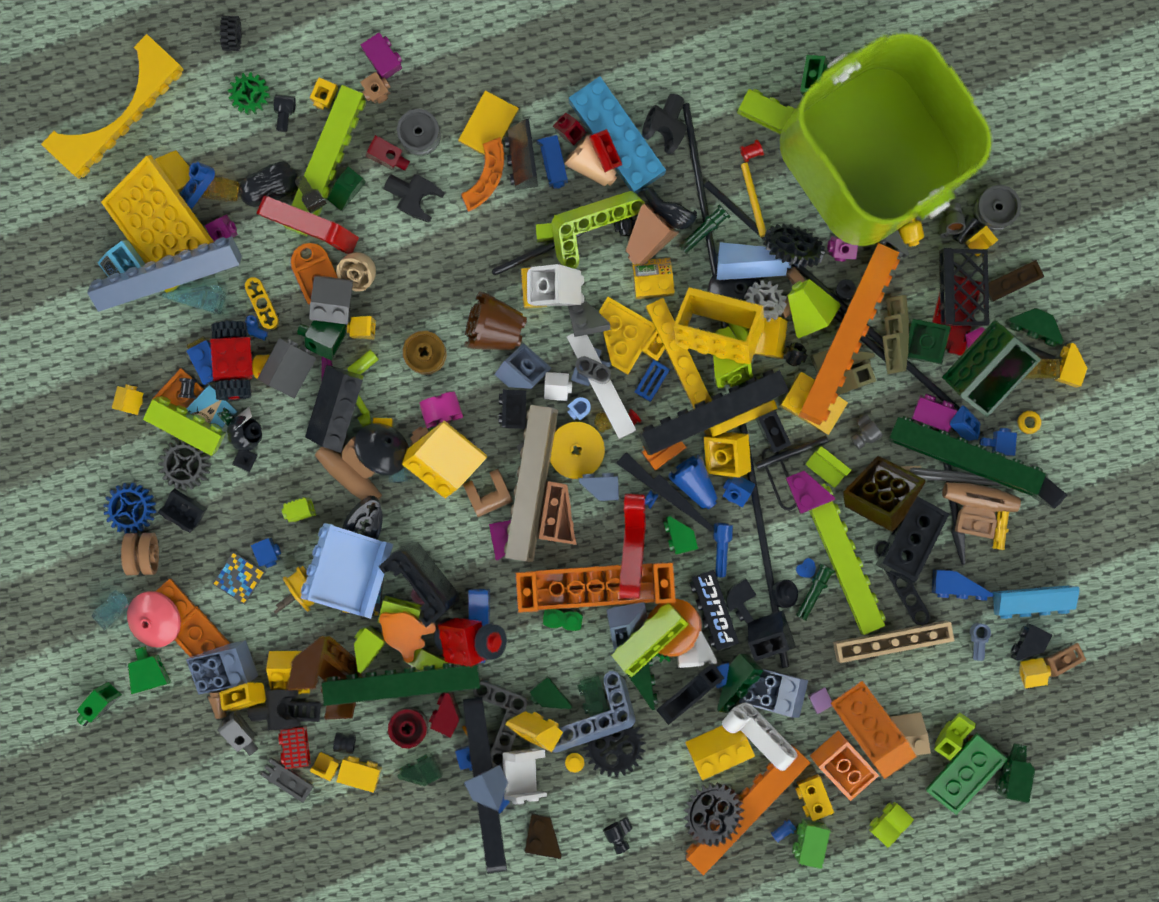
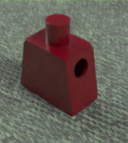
[365,135,410,171]

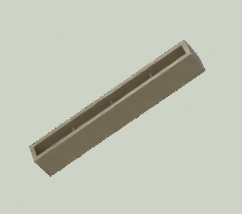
[504,405,558,562]

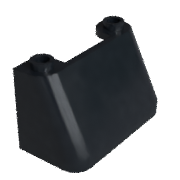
[378,542,460,628]

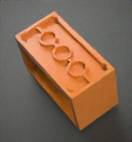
[831,681,917,779]

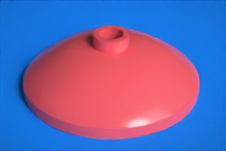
[127,591,181,648]

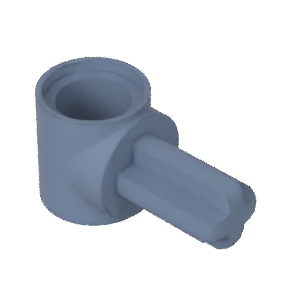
[970,623,991,661]

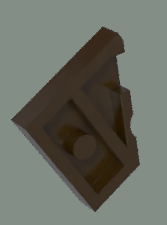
[525,813,562,859]

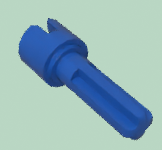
[713,523,733,578]

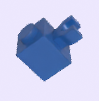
[979,428,1017,456]

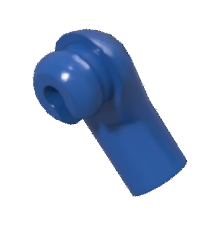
[245,315,268,341]

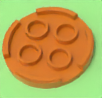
[647,599,702,657]

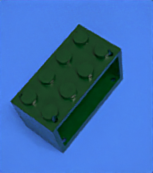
[942,319,1041,417]

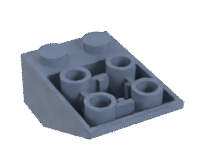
[186,640,258,695]
[739,668,808,718]

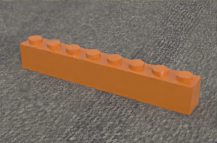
[686,744,811,875]

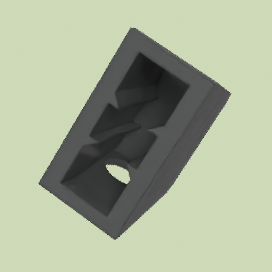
[218,711,258,756]

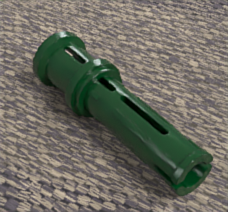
[679,204,731,254]
[796,563,836,621]

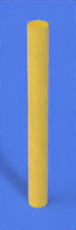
[741,163,766,237]

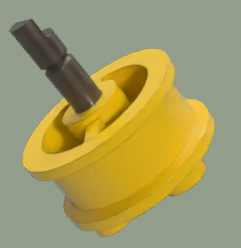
[274,566,315,614]

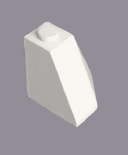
[677,631,717,668]

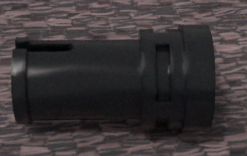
[952,214,979,244]

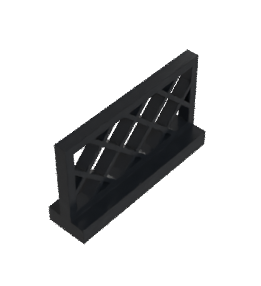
[939,248,989,326]

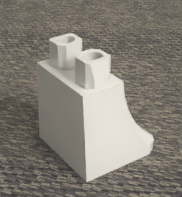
[527,264,584,306]

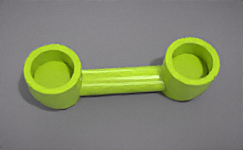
[356,395,371,427]

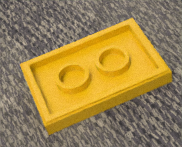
[458,91,519,156]

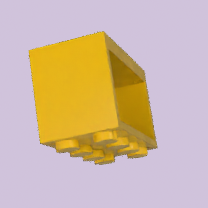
[673,287,765,364]

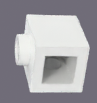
[544,372,572,401]

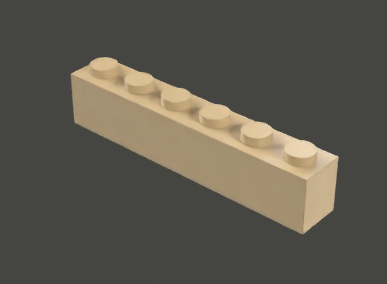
[833,621,955,663]

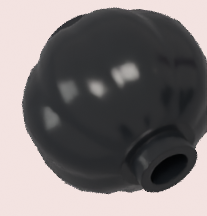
[227,415,262,451]

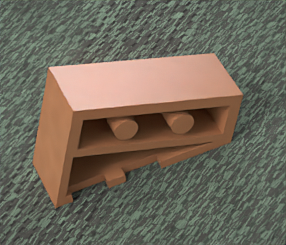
[537,481,577,545]

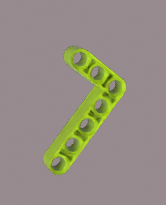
[551,191,645,269]

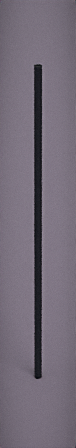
[704,180,960,412]

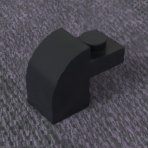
[726,578,756,624]

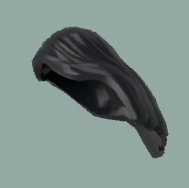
[239,161,299,207]
[642,187,697,230]

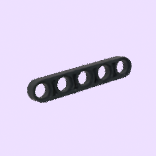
[874,541,930,626]

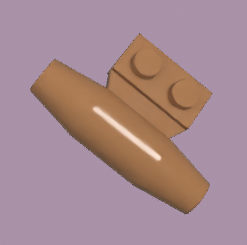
[315,436,382,506]
[942,483,1021,539]

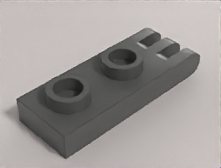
[260,758,315,803]

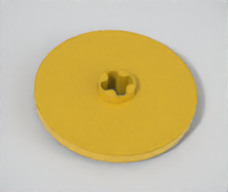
[550,421,605,479]

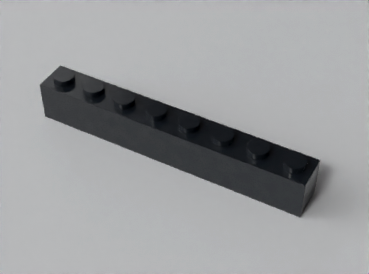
[638,369,789,455]

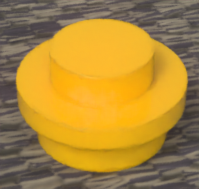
[565,753,584,773]

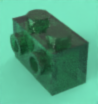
[577,674,609,717]

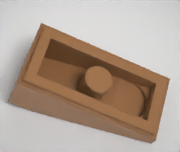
[1044,643,1086,677]

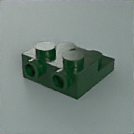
[907,319,951,365]

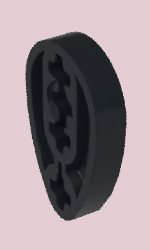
[342,496,383,540]

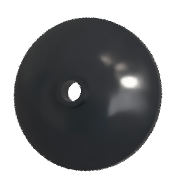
[707,271,760,301]
[354,423,409,475]

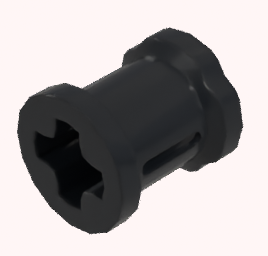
[178,378,197,399]

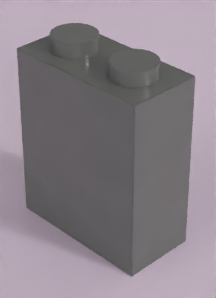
[258,338,316,399]

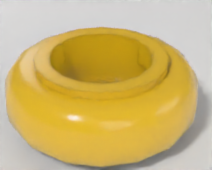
[1017,411,1041,434]

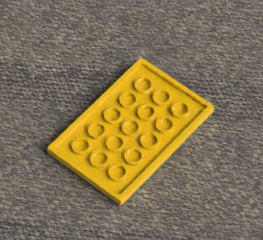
[101,155,214,294]

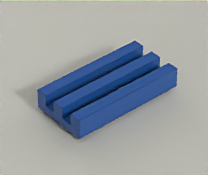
[634,360,670,402]

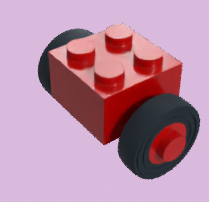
[434,618,507,667]

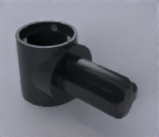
[274,94,296,132]

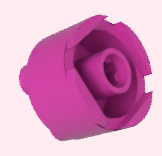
[419,391,464,429]

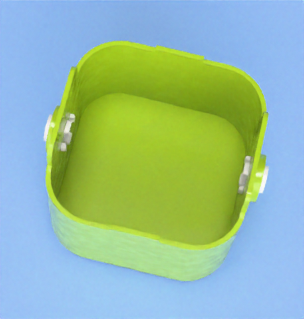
[780,33,992,246]

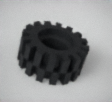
[220,16,242,51]

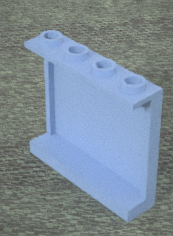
[301,523,393,619]

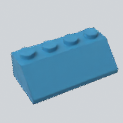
[992,585,1080,619]

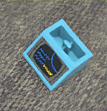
[98,240,145,277]

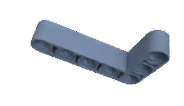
[552,671,635,753]

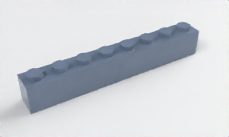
[87,237,242,312]

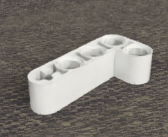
[722,702,797,771]

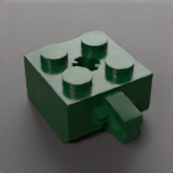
[995,743,1035,803]

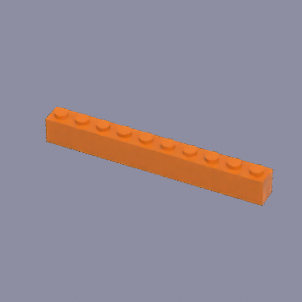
[799,243,900,426]

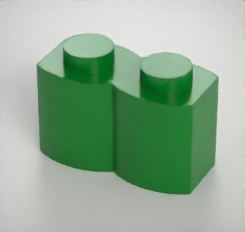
[543,609,583,631]

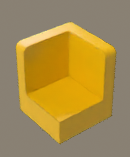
[965,226,998,257]
[310,752,341,781]

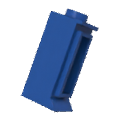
[536,135,568,189]

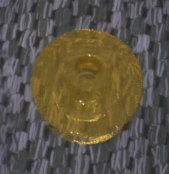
[594,413,613,433]

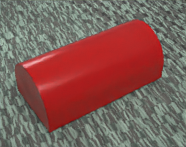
[589,129,622,172]

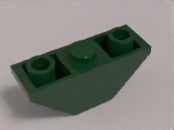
[1005,308,1064,347]

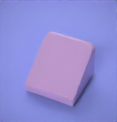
[808,687,832,714]

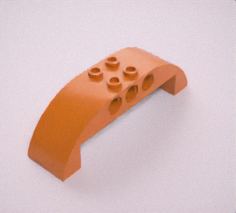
[516,563,675,612]

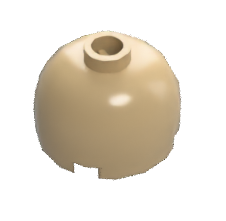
[336,252,376,292]

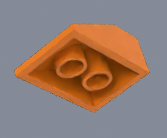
[810,730,879,801]

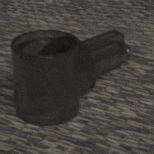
[295,176,327,214]

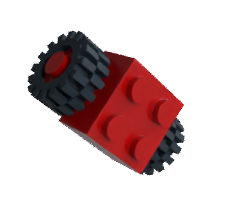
[210,321,253,401]

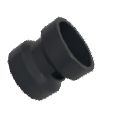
[835,279,856,301]
[333,732,356,754]

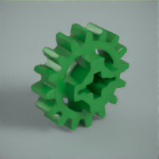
[228,72,271,115]

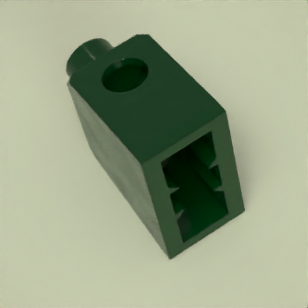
[297,320,346,361]

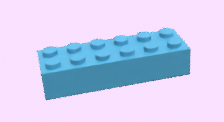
[569,76,666,194]

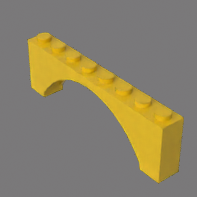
[41,34,184,179]

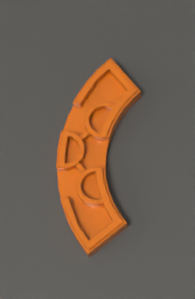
[461,137,504,212]

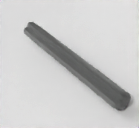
[910,467,1001,486]

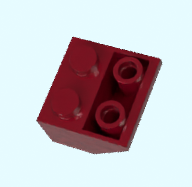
[428,691,462,738]

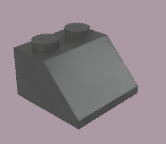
[309,275,353,324]

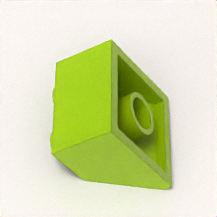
[354,626,386,673]

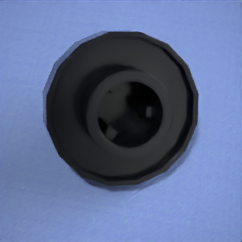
[771,580,798,608]

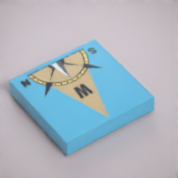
[186,385,238,427]

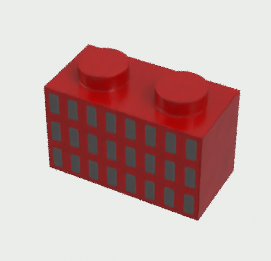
[278,725,311,769]

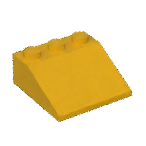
[402,421,487,498]

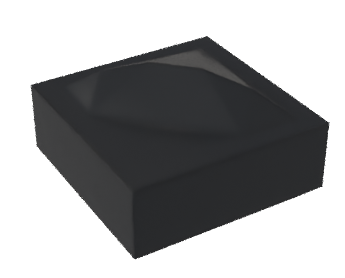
[232,450,258,473]

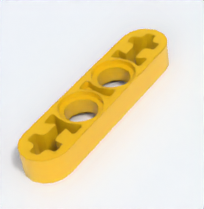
[709,399,777,437]

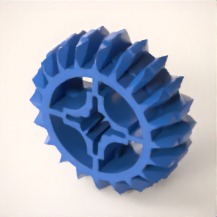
[103,483,157,534]

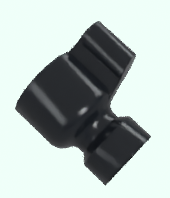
[603,817,633,855]

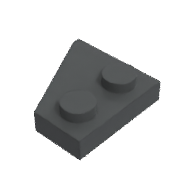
[568,301,611,337]

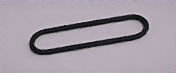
[761,447,797,511]

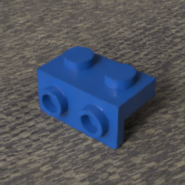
[186,340,213,385]

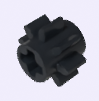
[614,217,636,237]
[783,342,808,366]

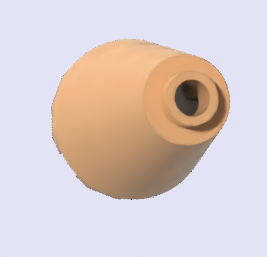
[564,135,617,186]

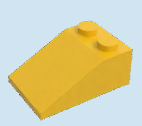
[779,372,848,435]

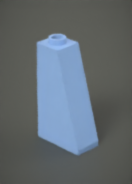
[717,242,791,280]

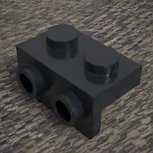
[498,389,526,429]
[158,488,207,533]

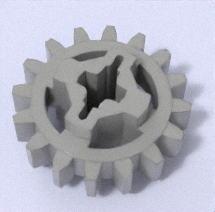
[744,280,787,322]

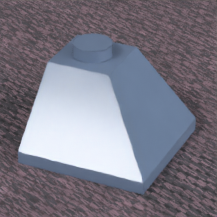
[494,343,552,389]

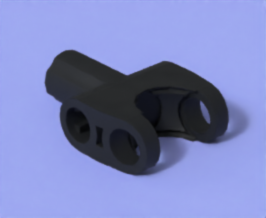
[642,94,687,154]
[384,174,445,222]
[247,689,300,730]

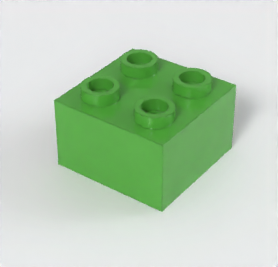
[792,818,830,869]

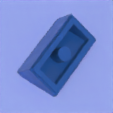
[950,406,981,441]

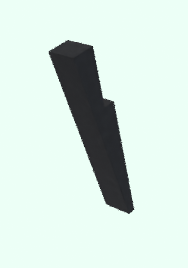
[616,452,714,532]

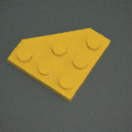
[599,297,656,375]

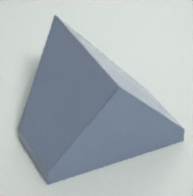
[464,765,508,811]

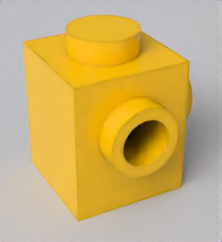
[112,384,144,415]
[1019,658,1051,688]

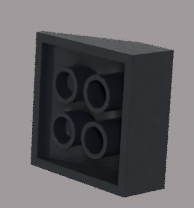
[505,118,538,190]

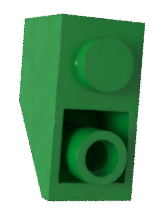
[663,516,698,555]

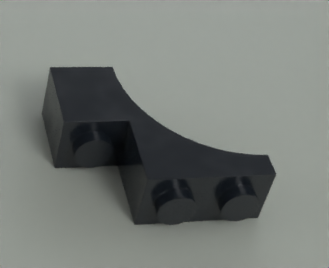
[656,663,725,725]

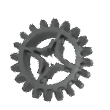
[158,439,211,490]

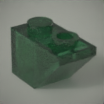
[397,754,443,786]

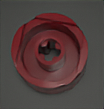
[388,707,429,749]

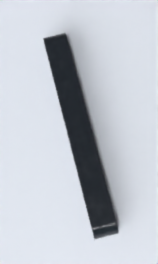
[463,696,507,874]

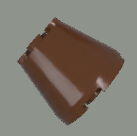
[464,291,527,350]

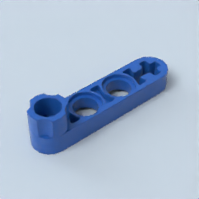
[179,162,215,210]

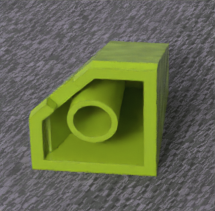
[788,279,841,339]
[713,326,753,388]

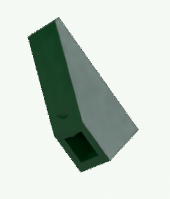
[717,653,764,713]
[627,659,658,710]

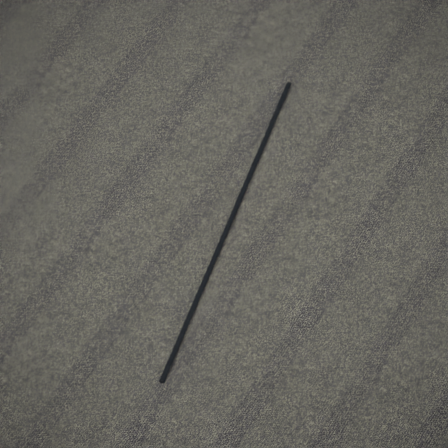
[682,103,789,668]

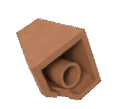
[626,204,679,265]

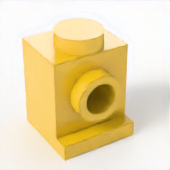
[309,77,339,110]

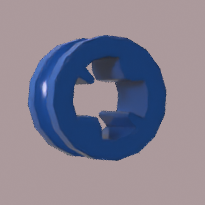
[645,490,659,509]

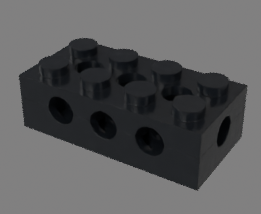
[876,496,949,583]

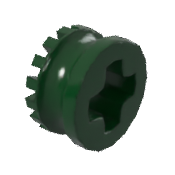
[217,407,235,426]

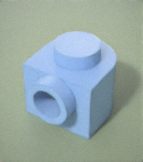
[567,397,591,421]

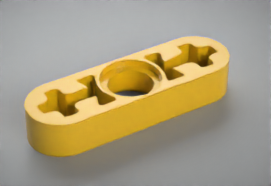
[245,277,279,330]

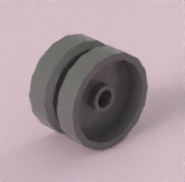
[397,109,441,156]
[973,185,1021,231]

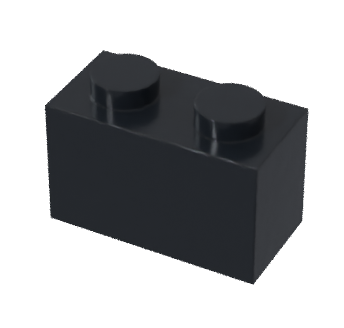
[756,410,791,454]

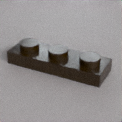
[988,260,1045,303]

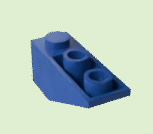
[932,570,994,600]

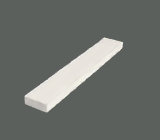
[567,333,636,439]

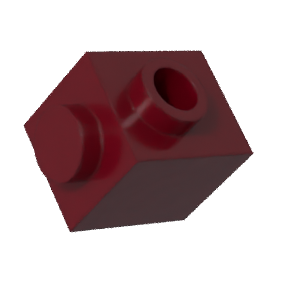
[553,113,587,146]

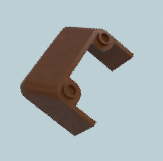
[286,636,362,720]

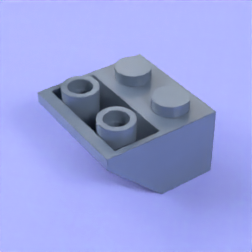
[579,473,619,501]
[606,602,647,650]

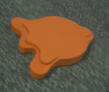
[379,611,436,663]

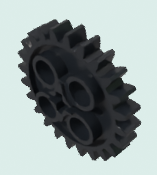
[763,224,825,268]
[583,717,646,777]
[683,782,744,847]

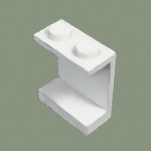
[503,748,547,804]

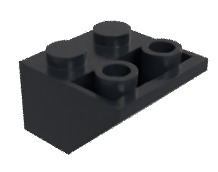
[748,610,796,661]

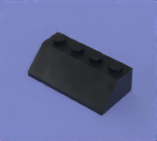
[305,365,364,452]

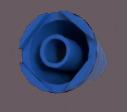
[668,454,718,509]

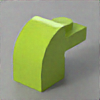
[934,712,976,760]

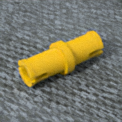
[992,511,1010,550]

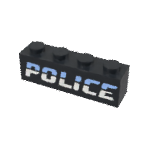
[689,569,739,651]

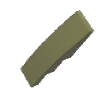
[883,295,909,374]

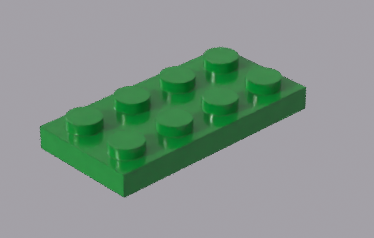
[926,733,1008,815]

